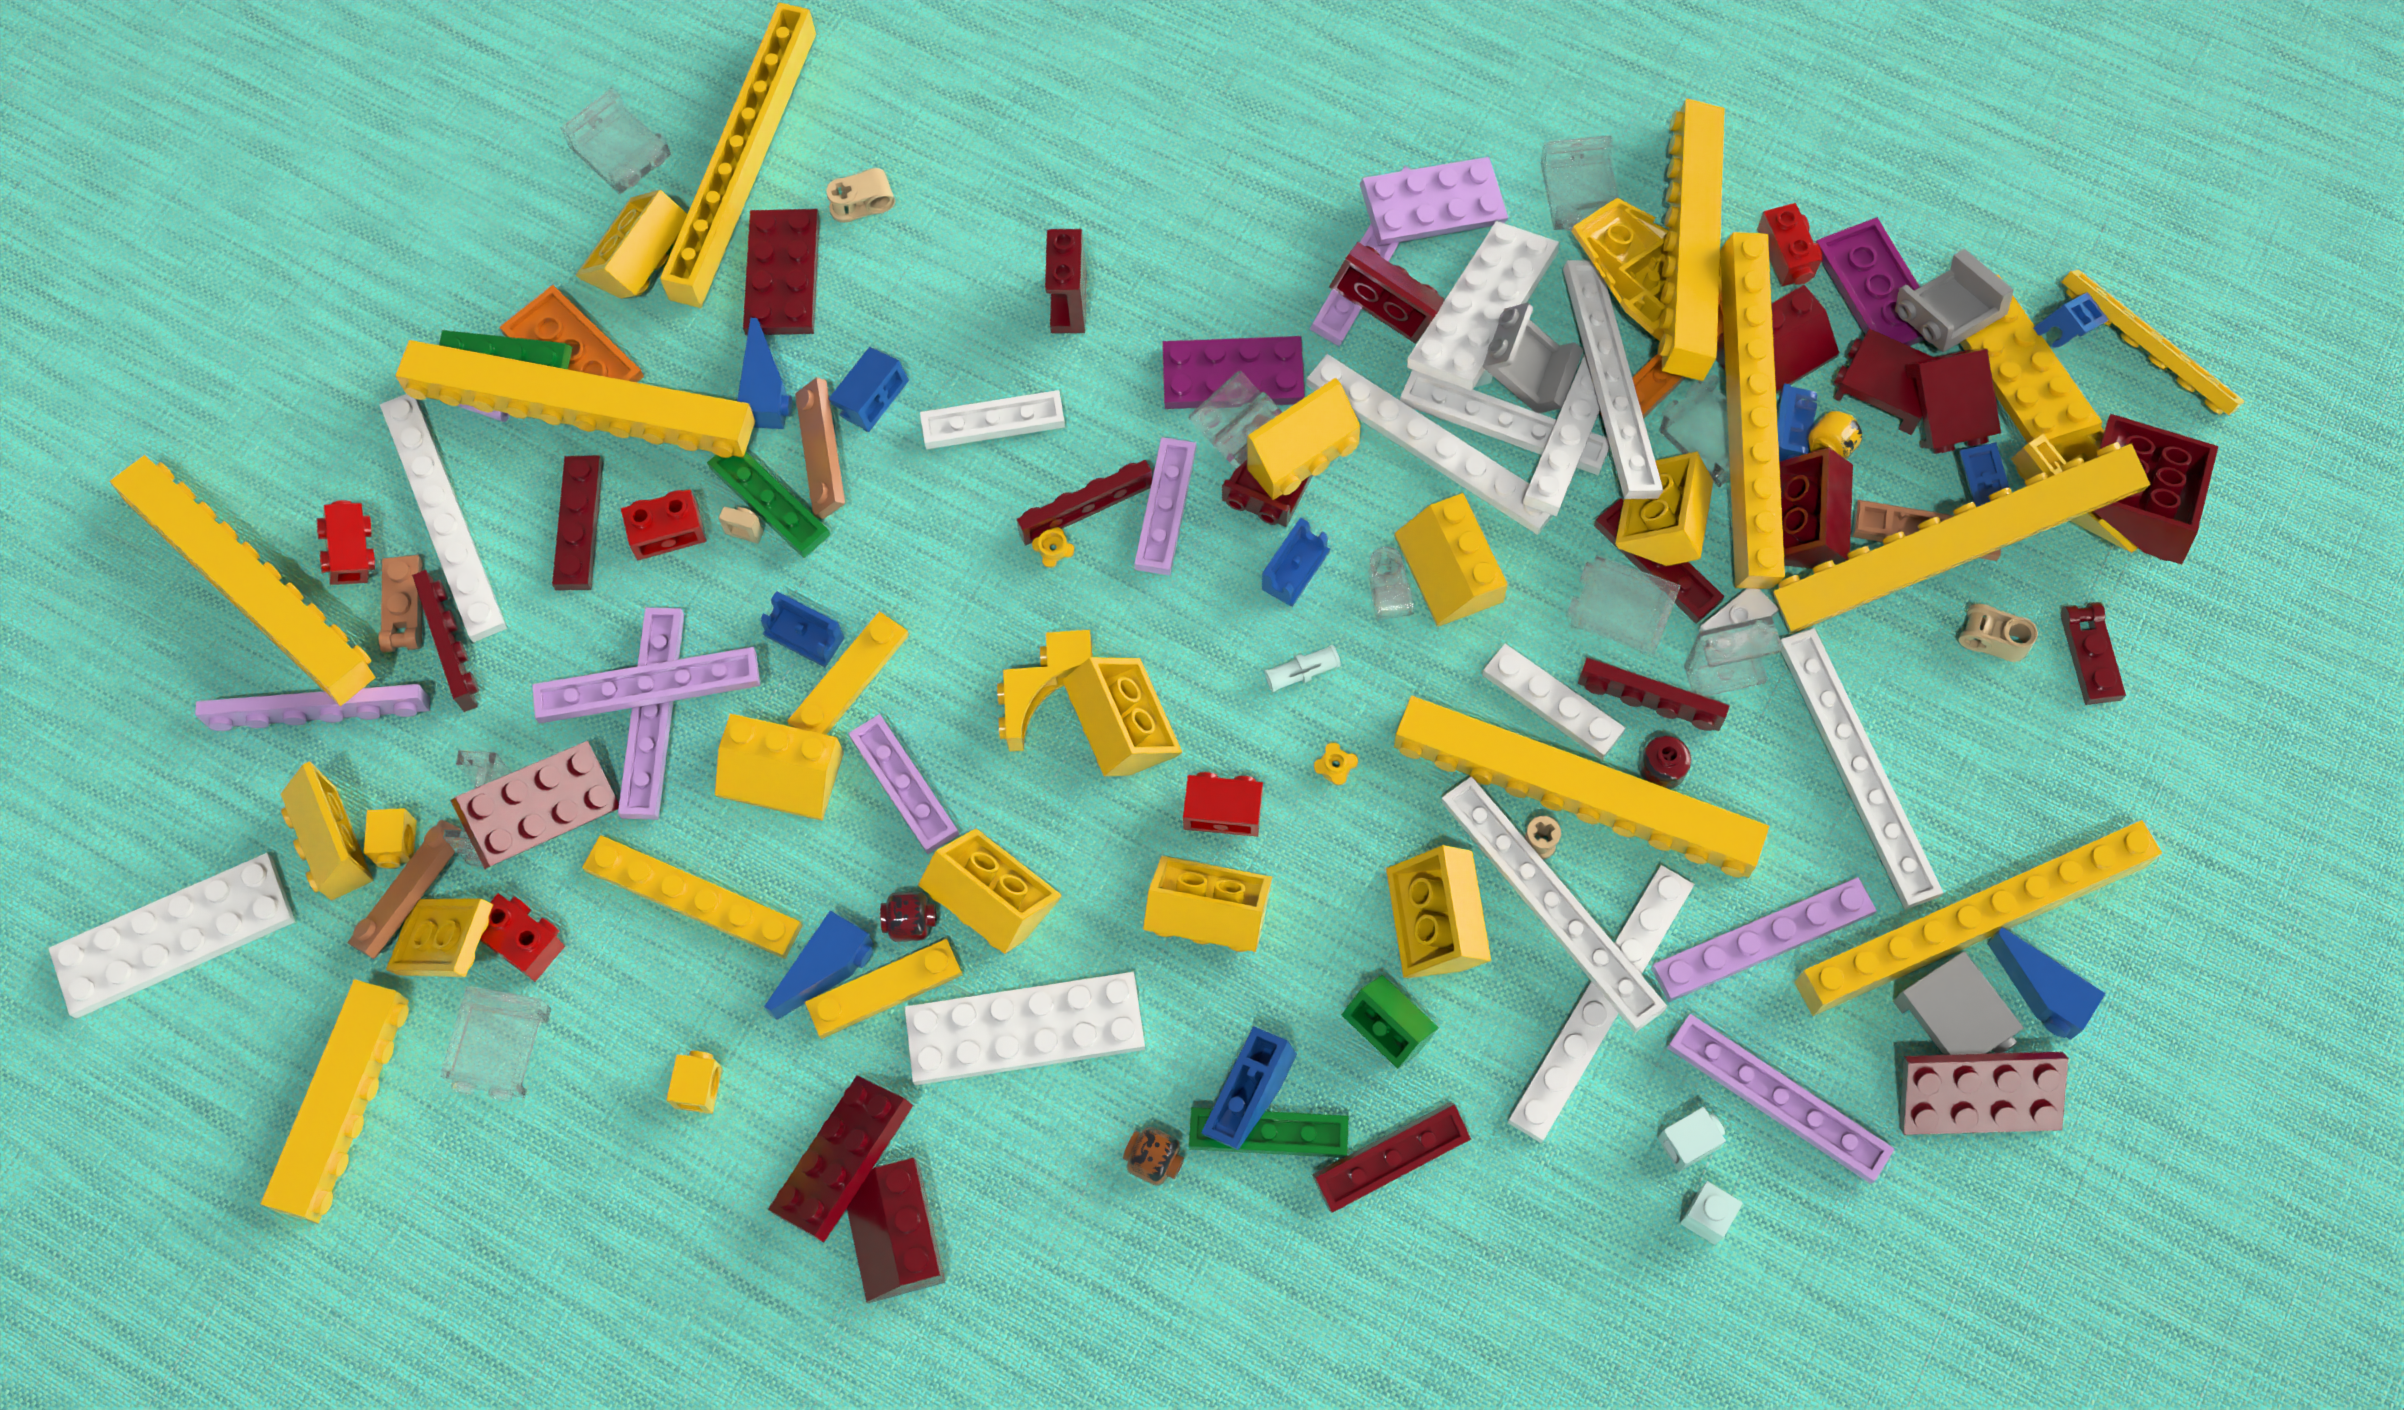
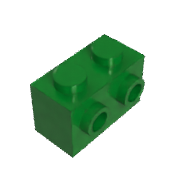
[1341,975,1439,1069]

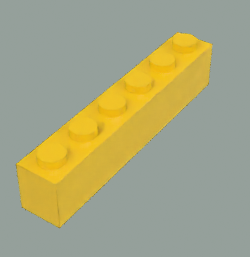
[260,979,409,1224]

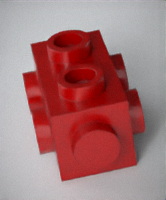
[1757,203,1822,286]
[316,500,375,585]

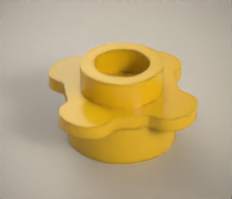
[1032,528,1074,568]
[1314,743,1358,785]

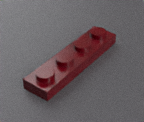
[552,455,603,591]
[1016,460,1152,546]
[1594,498,1724,624]
[412,570,479,712]
[1578,658,1730,731]
[1312,1102,1471,1213]

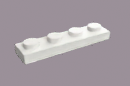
[920,390,1065,449]
[1482,643,1625,760]

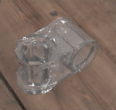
[1368,547,1414,621]

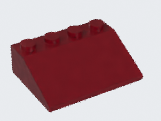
[2094,413,2219,565]

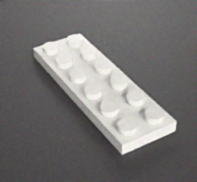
[1407,221,1559,391]
[48,853,295,1019]
[905,972,1145,1085]

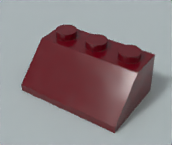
[1329,242,1445,344]
[1716,284,1840,394]
[1779,447,1853,569]
[847,1158,946,1304]

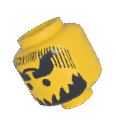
[1808,411,1862,460]

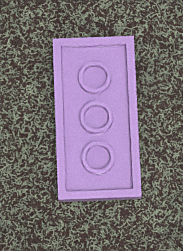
[1360,157,1508,246]

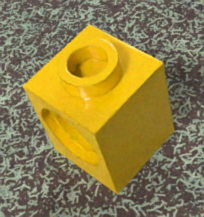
[364,808,417,869]
[666,1051,723,1114]

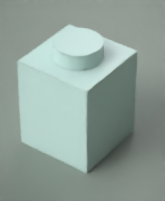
[1658,1107,1726,1172]
[1680,1181,1743,1245]

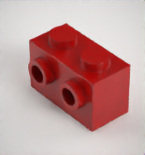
[620,489,707,561]
[1183,772,1263,837]
[480,893,565,982]

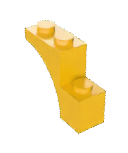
[997,630,1093,752]

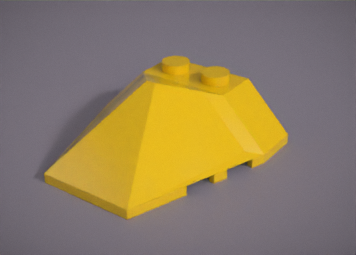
[1571,198,1722,341]
[2011,427,2138,553]

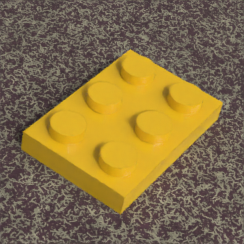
[386,898,493,977]

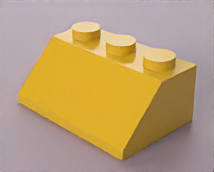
[576,190,687,299]
[1247,377,1361,500]
[1615,451,1714,566]
[1394,493,1508,627]
[1063,657,1183,777]
[715,713,844,821]
[280,761,374,901]
[918,828,1062,954]
[1386,845,1491,978]
[1143,856,1272,952]

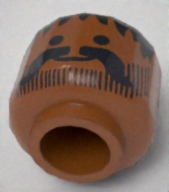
[1123,1127,1184,1186]

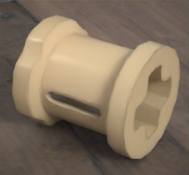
[1525,816,1561,860]

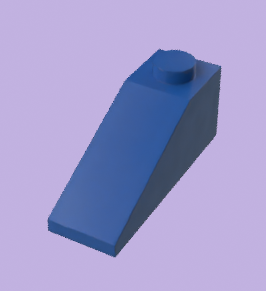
[737,318,792,429]
[764,911,873,1020]
[1987,927,2106,1040]
[1201,1026,1297,1150]

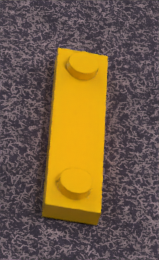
[787,611,909,735]
[805,938,963,1039]

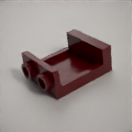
[1045,229,1087,333]
[1833,328,1934,435]
[1905,348,2001,454]
[1222,415,1313,527]

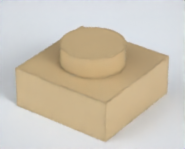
[718,506,764,544]

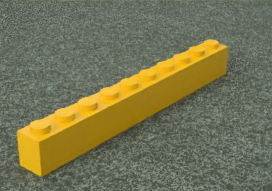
[660,2,816,308]
[1658,98,1725,381]
[1720,232,1785,589]
[395,340,755,458]
[1773,442,2150,635]
[109,455,376,707]
[1394,695,1770,878]
[1794,820,2162,1016]

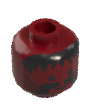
[1639,736,1692,789]
[880,891,937,942]

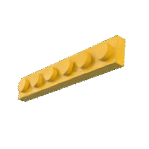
[2061,269,2245,415]
[582,835,803,959]

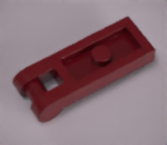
[2061,602,2126,705]

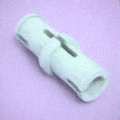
[1264,645,1341,692]

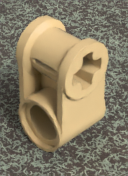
[826,168,895,223]
[1959,604,2038,662]

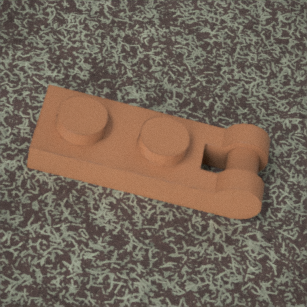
[379,555,423,653]

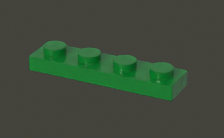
[439,330,573,370]
[707,451,830,558]
[1189,1107,1349,1158]

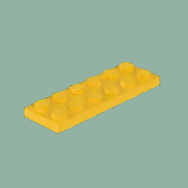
[1960,274,2103,446]

